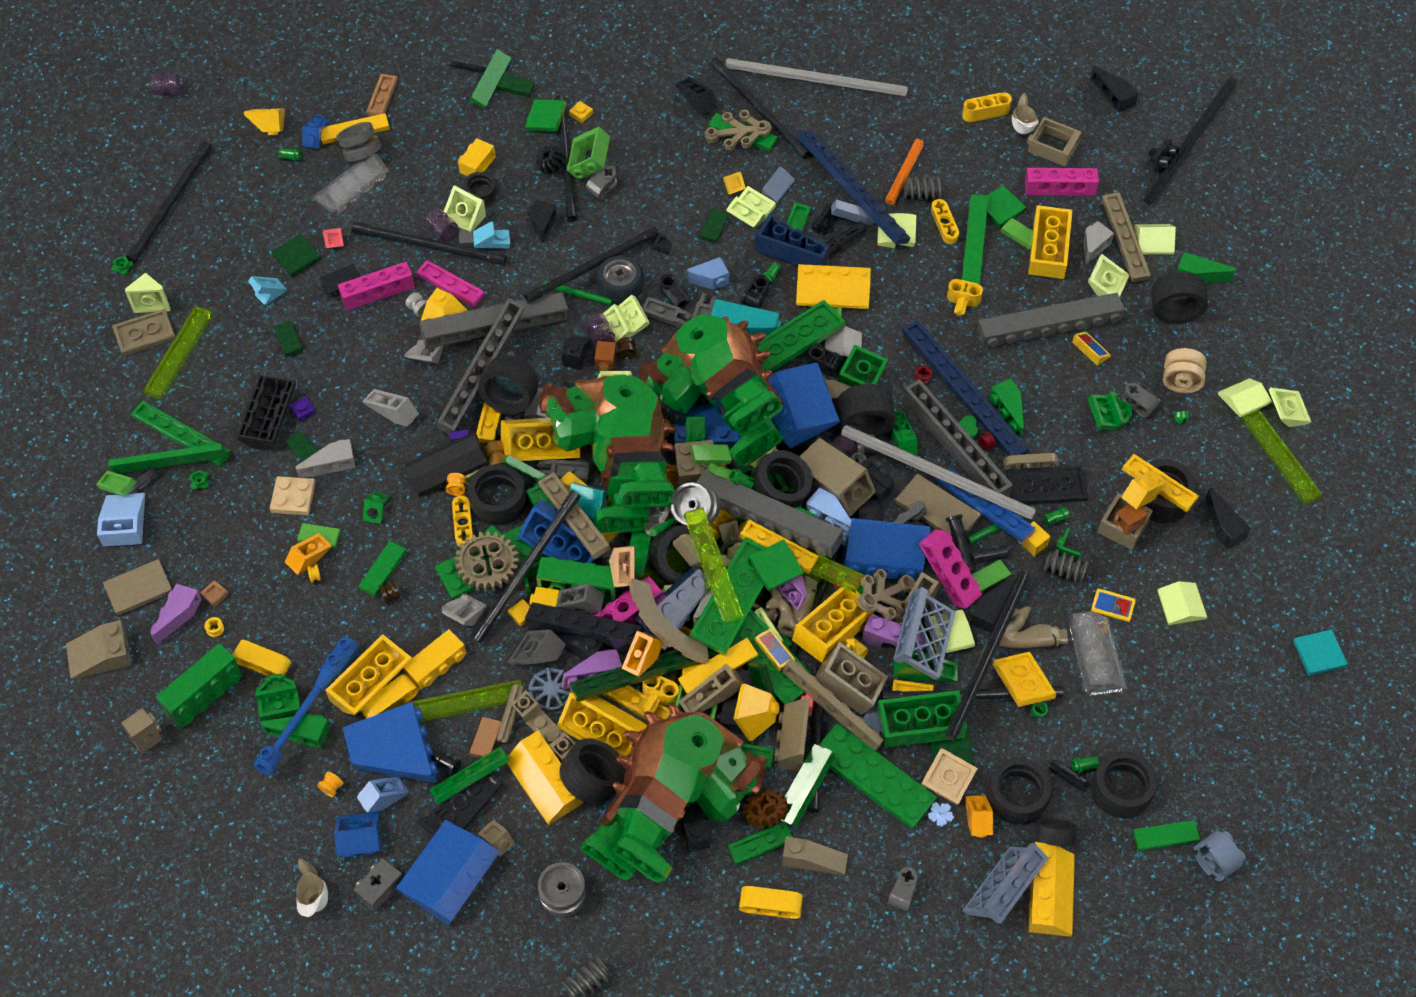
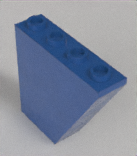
[342,702,438,783]

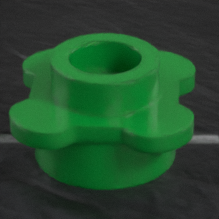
[111,257,133,275]
[190,471,209,490]

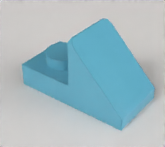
[473,221,510,249]
[248,276,287,305]

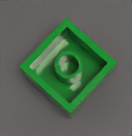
[838,344,888,387]

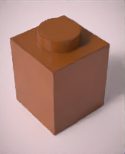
[595,341,616,371]
[1114,504,1148,535]

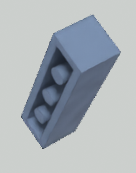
[831,199,874,226]

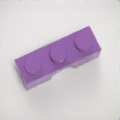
[862,614,924,652]

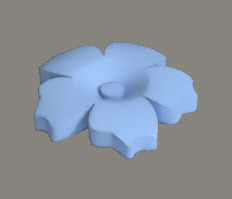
[928,802,954,827]

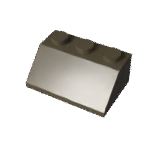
[815,642,888,715]
[774,698,810,771]

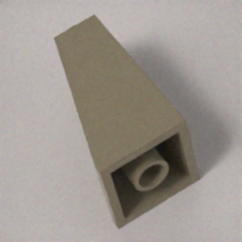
[799,438,876,517]

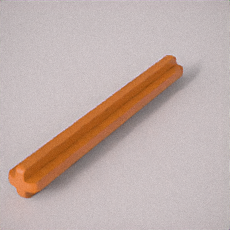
[885,139,924,205]

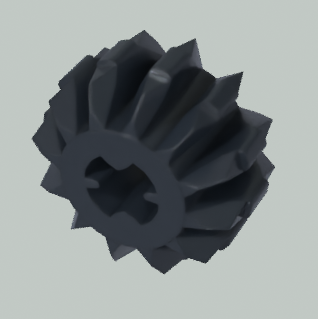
[536,145,566,175]

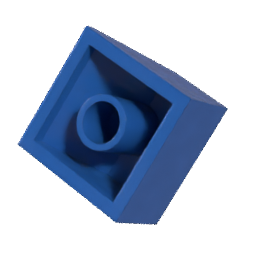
[334,811,381,857]

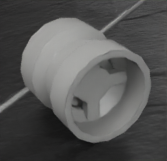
[405,292,427,317]

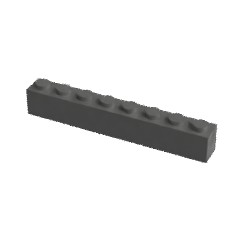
[420,292,568,349]
[977,292,1125,348]
[436,298,525,435]
[903,379,1013,497]
[696,469,843,558]

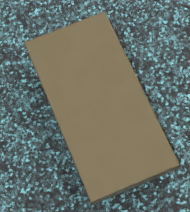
[895,474,981,541]

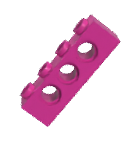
[1025,168,1099,196]
[338,262,415,311]
[919,529,982,609]
[594,576,663,645]

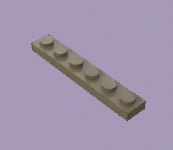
[1101,193,1151,282]
[538,472,611,559]
[782,659,884,751]

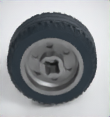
[596,256,644,303]

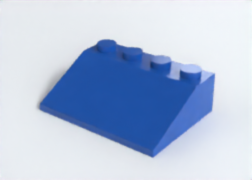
[767,363,840,448]
[674,405,742,450]
[842,518,930,581]
[396,820,500,926]

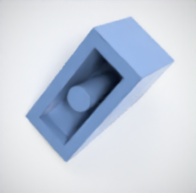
[687,257,729,290]
[357,777,409,813]

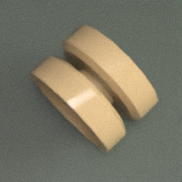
[1163,348,1207,393]

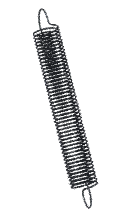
[446,60,486,73]

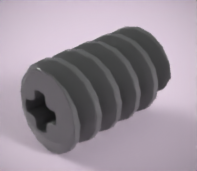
[904,177,941,200]
[1044,550,1089,583]
[561,956,609,997]

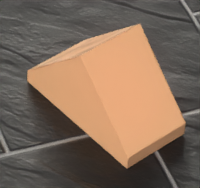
[609,546,634,587]

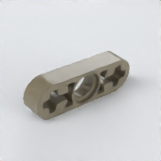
[1003,453,1059,471]

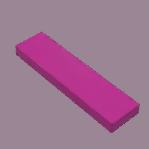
[416,260,485,308]

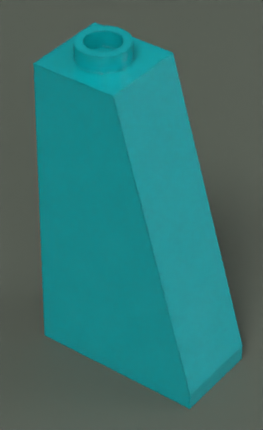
[711,299,782,336]

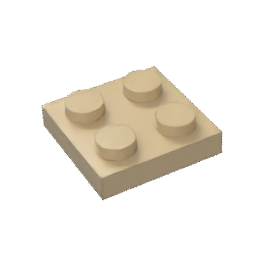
[270,476,315,516]
[921,748,978,805]

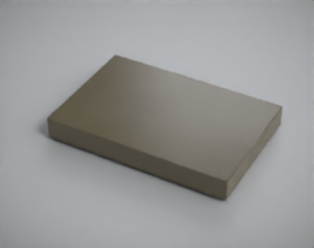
[112,309,176,357]
[103,559,172,616]

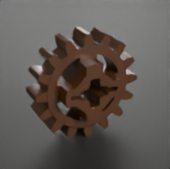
[743,789,789,830]

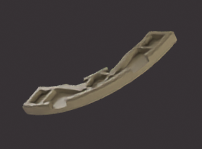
[629,578,708,664]

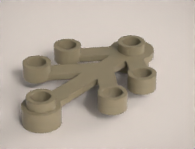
[705,110,771,150]
[857,569,915,621]

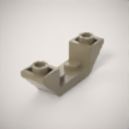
[673,534,741,571]
[510,690,576,761]

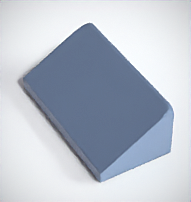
[762,166,795,204]

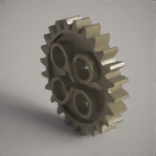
[455,531,519,592]

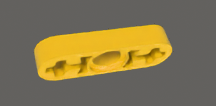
[931,199,959,244]
[452,496,473,547]

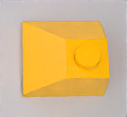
[244,109,285,135]
[421,288,468,321]
[733,684,779,741]

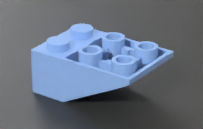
[806,488,851,546]
[97,493,145,547]

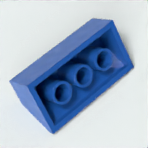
[517,499,607,563]

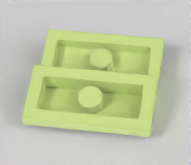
[726,186,777,228]
[877,213,916,248]
[601,295,650,343]
[925,609,975,655]

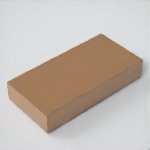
[469,717,501,758]

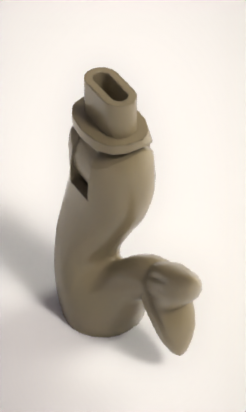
[766,576,818,638]
[999,606,1068,649]

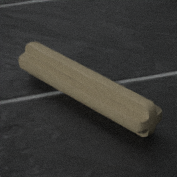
[496,684,524,743]

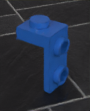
[302,115,330,149]

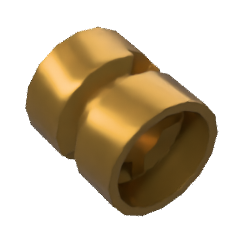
[484,441,507,466]

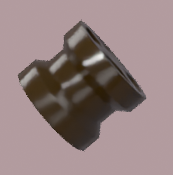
[618,337,637,360]
[379,580,400,604]

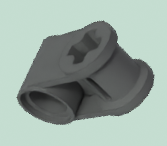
[585,166,617,199]
[1121,383,1159,418]
[887,867,918,912]

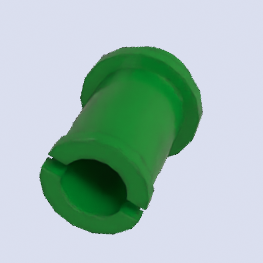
[278,148,302,162]
[762,262,781,285]
[729,469,754,489]
[1043,507,1070,526]
[1071,756,1099,773]

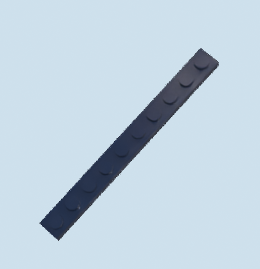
[797,130,911,244]
[902,320,1029,456]

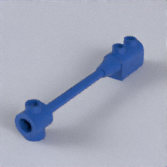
[253,637,360,775]

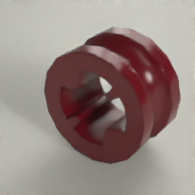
[915,366,932,384]
[977,432,995,451]

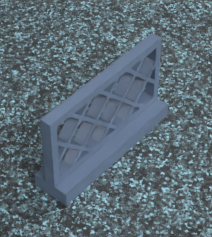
[893,587,955,680]
[962,843,1048,924]

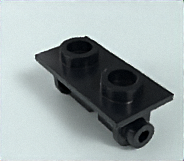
[812,200,839,236]

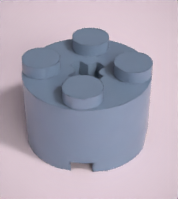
[1194,831,1246,881]

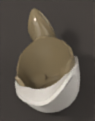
[1012,93,1038,134]
[296,858,328,917]

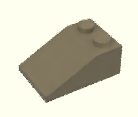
[66,620,132,680]

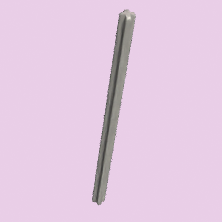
[726,58,908,96]
[841,425,1036,519]

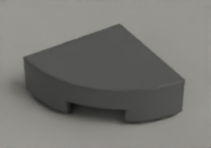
[459,229,474,247]

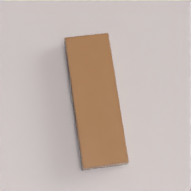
[366,74,398,116]

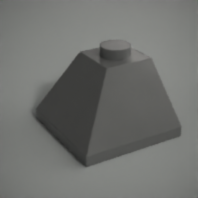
[508,630,566,665]

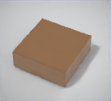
[200,580,229,608]

